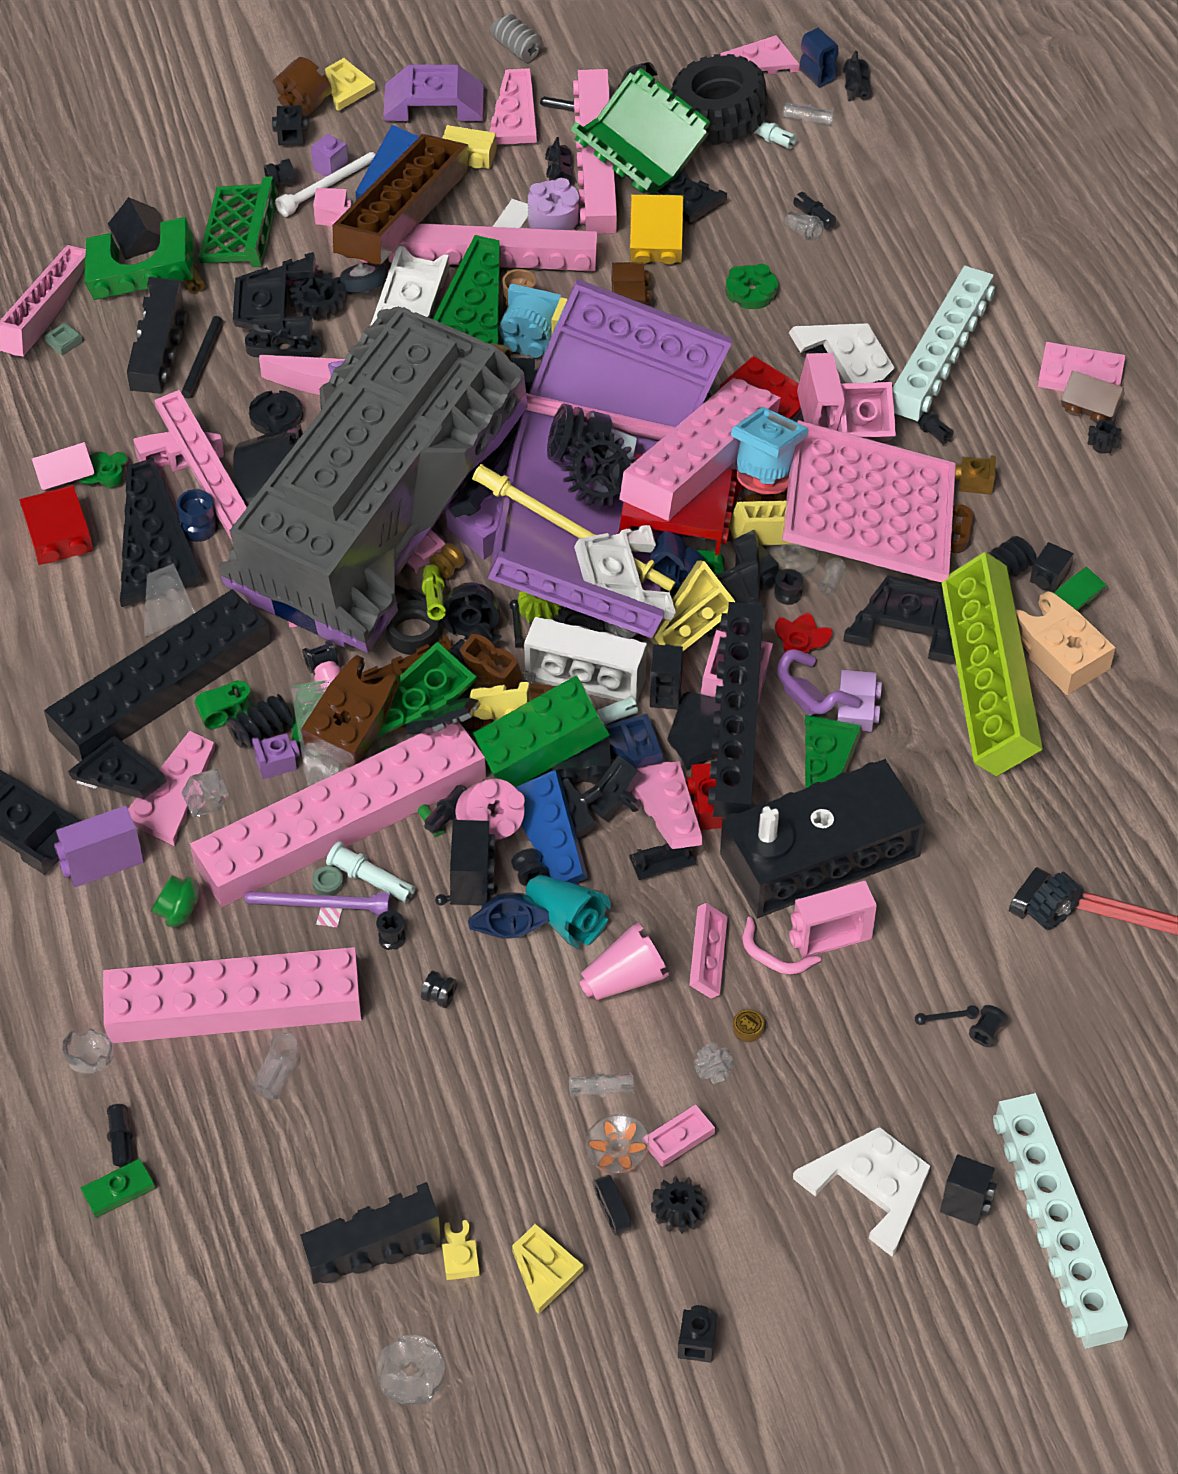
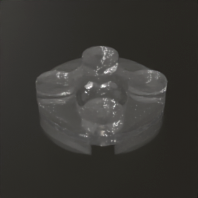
[764,543,819,577]
[376,1335,445,1405]

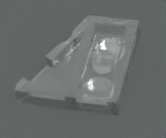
[144,564,195,638]

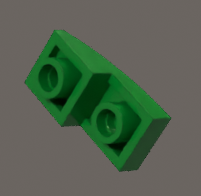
[1047,566,1107,611]

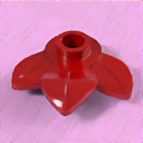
[774,612,832,654]

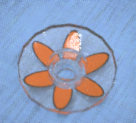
[585,1114,650,1174]

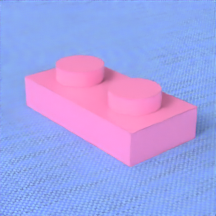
[643,1105,715,1167]

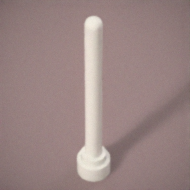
[275,152,376,217]

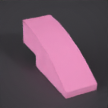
[133,432,224,472]

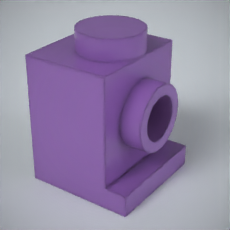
[252,733,300,779]

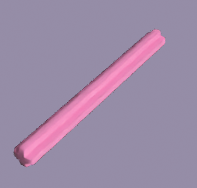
[526,393,675,440]

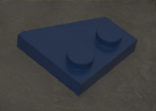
[605,714,663,769]

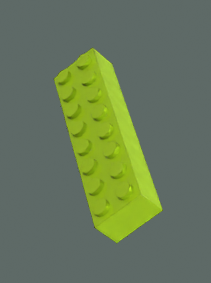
[941,552,1043,776]

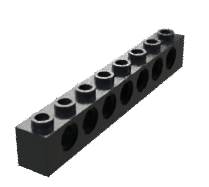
[708,602,764,818]

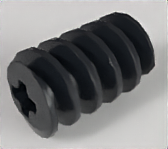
[987,536,1037,581]
[226,694,294,748]

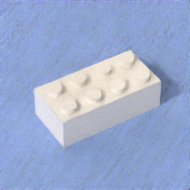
[524,617,647,705]

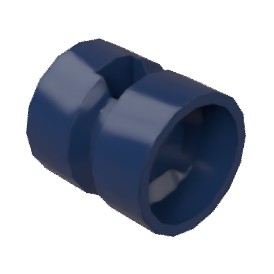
[177,489,217,542]

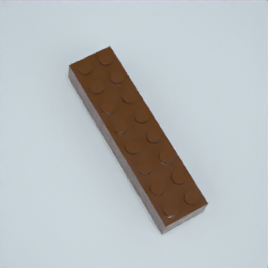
[332,134,468,264]

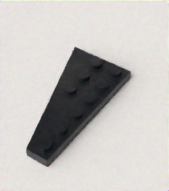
[120,458,203,607]

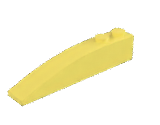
[729,501,794,545]

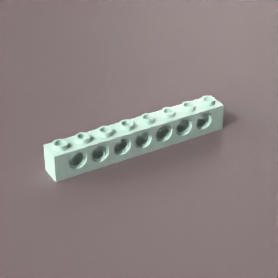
[892,265,995,421]
[993,1093,1128,1349]

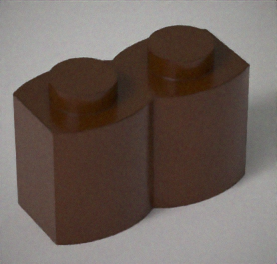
[611,262,650,305]
[460,634,524,690]

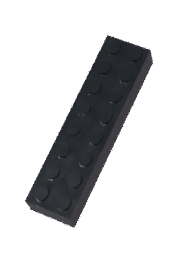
[44,589,270,762]

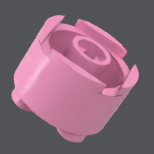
[456,779,525,841]

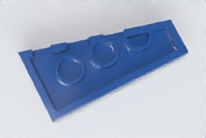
[355,125,419,200]
[515,770,588,883]

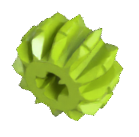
[518,591,565,623]

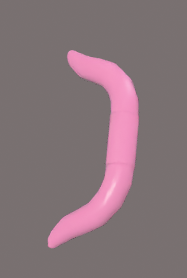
[742,916,822,975]

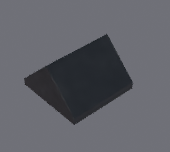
[108,197,163,260]

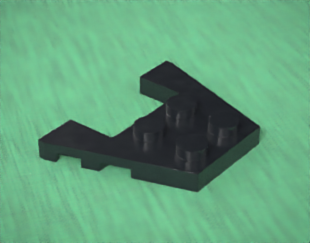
[233,252,316,342]
[661,530,761,637]
[843,575,955,664]

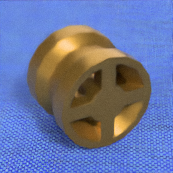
[429,543,465,579]

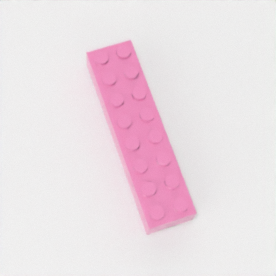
[620,378,781,521]
[103,947,361,1044]

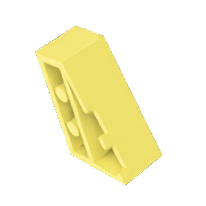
[649,561,735,651]

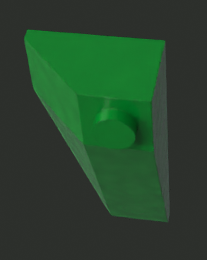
[376,642,477,738]

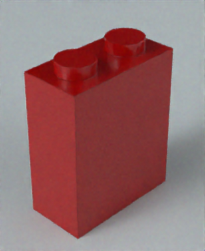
[19,485,93,565]

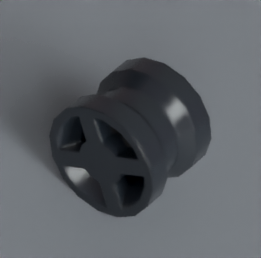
[774,569,803,605]
[511,848,548,886]
[421,970,457,1008]

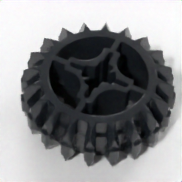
[562,431,637,508]

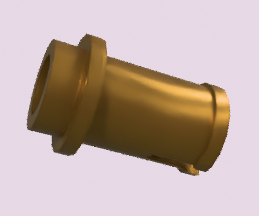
[185,263,205,294]

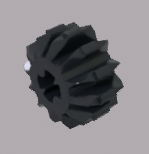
[651,1175,707,1234]

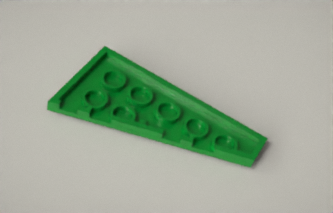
[433,235,500,344]

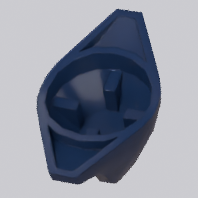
[468,892,550,938]

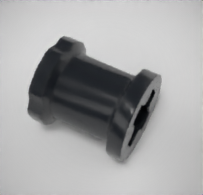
[302,640,338,673]
[376,910,405,950]
[969,1005,1008,1047]

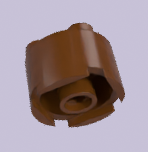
[273,57,332,117]

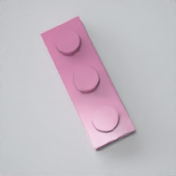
[689,903,728,999]

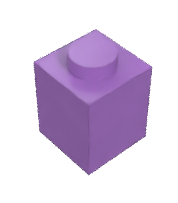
[311,133,348,177]

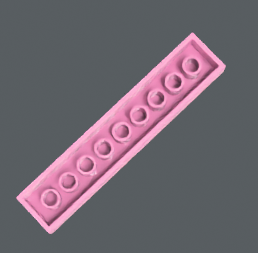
[190,721,486,907]

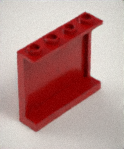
[618,453,736,555]

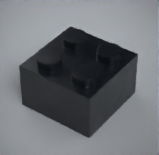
[450,820,495,906]

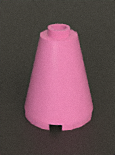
[579,922,669,1000]

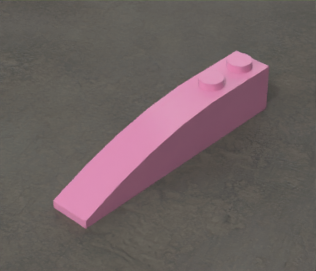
[0,245,86,356]
[259,355,345,395]

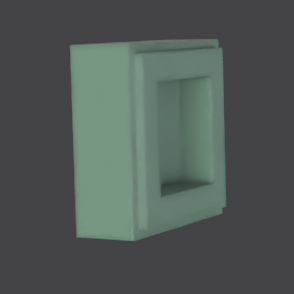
[44,323,83,355]

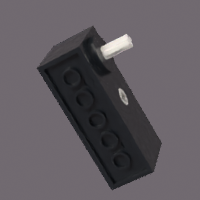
[720,759,925,919]

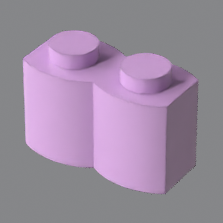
[837,670,882,732]

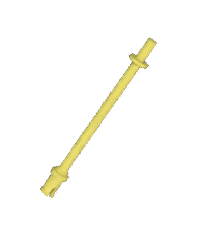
[472,464,675,592]

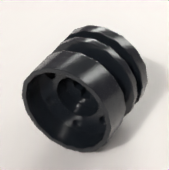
[547,404,612,471]

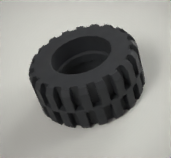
[671,54,769,145]

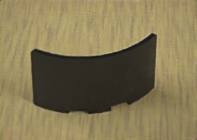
[233,423,303,507]

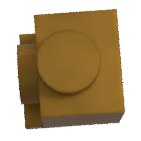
[955,455,996,495]

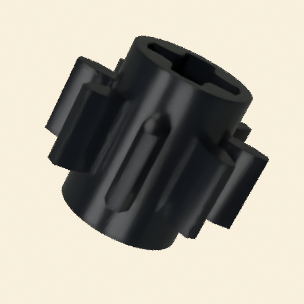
[1087,420,1122,453]

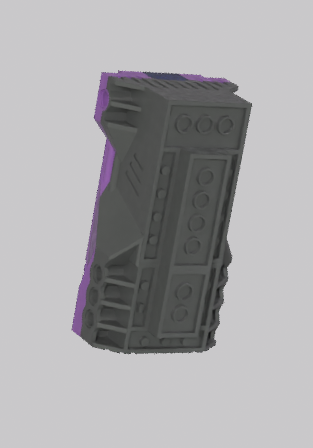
[218,306,528,653]

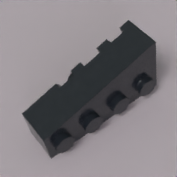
[127,277,188,394]
[300,1182,441,1284]

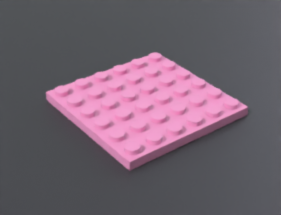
[782,420,956,582]

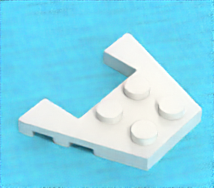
[789,323,894,383]
[574,525,676,620]
[793,1127,930,1256]

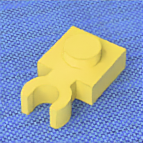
[442,1220,480,1280]

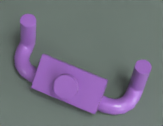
[777,649,860,716]

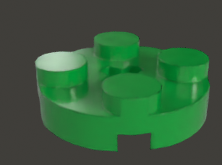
[725,264,778,309]

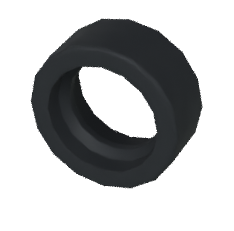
[386,600,440,655]

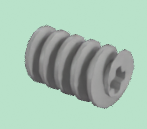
[490,14,542,63]

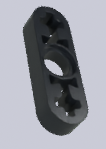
[245,331,322,358]

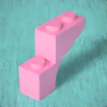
[313,188,367,263]

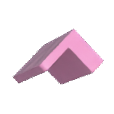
[32,442,95,490]

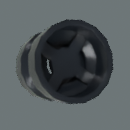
[264,158,296,188]

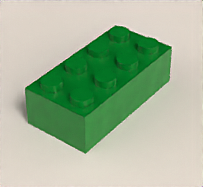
[473,675,610,787]

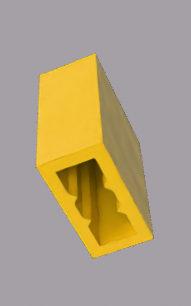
[630,195,683,264]

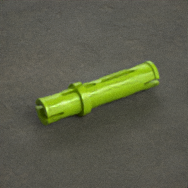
[422,565,446,620]

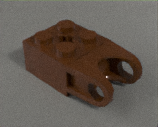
[301,655,400,767]

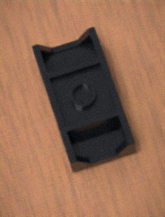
[0,770,81,875]

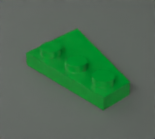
[805,715,862,789]

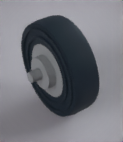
[340,262,387,293]

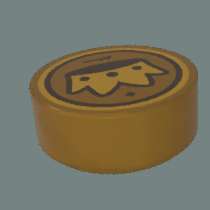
[732,1009,764,1042]

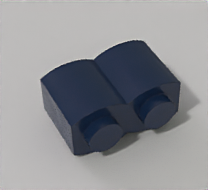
[800,27,838,88]
[650,531,707,589]

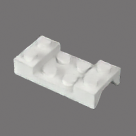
[370,245,449,326]

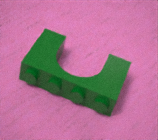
[85,217,194,300]

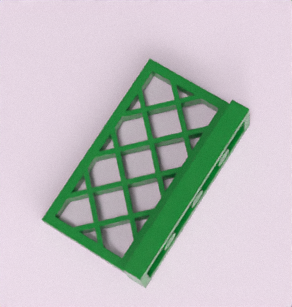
[198,176,279,267]

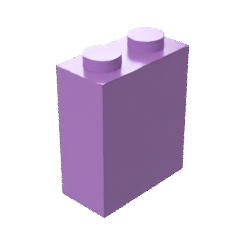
[54,805,144,888]

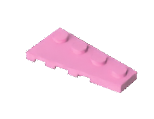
[489,68,537,145]
[128,731,215,846]
[632,761,702,849]

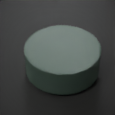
[312,866,343,896]

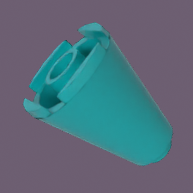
[526,875,611,949]

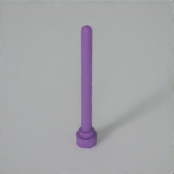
[244,891,392,916]

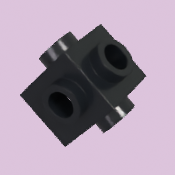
[272,105,308,146]

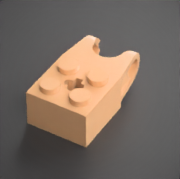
[1015,591,1116,695]

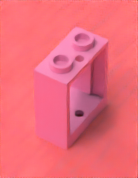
[789,881,877,958]

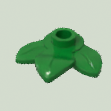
[77,451,128,488]

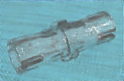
[782,102,834,126]
[569,1072,634,1098]

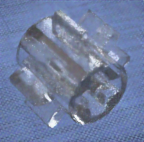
[694,1042,734,1085]

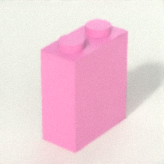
[797,353,845,431]

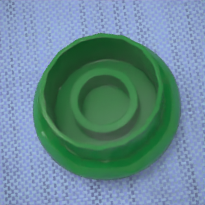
[150,875,200,928]

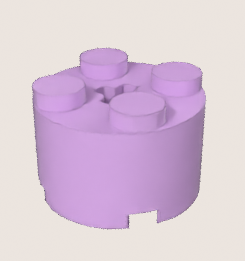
[528,178,579,230]

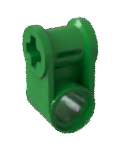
[194,680,254,729]

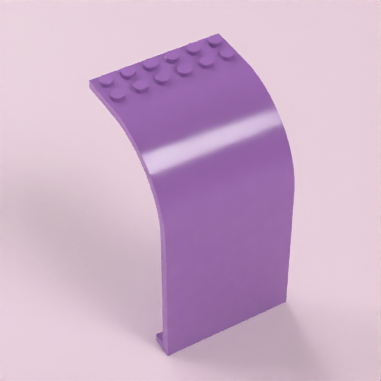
[488,279,732,638]

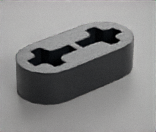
[1009,867,1051,919]
[593,1174,632,1236]

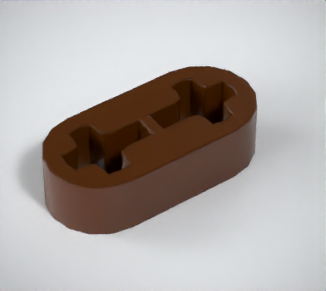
[950,505,973,553]

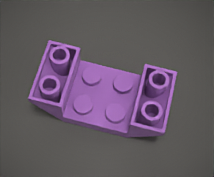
[383,65,484,121]

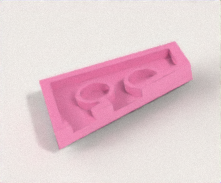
[712,35,799,74]

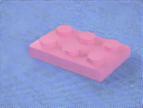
[1037,342,1125,391]

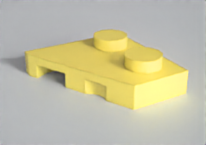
[325,58,375,111]
[470,682,530,720]
[512,1224,584,1314]

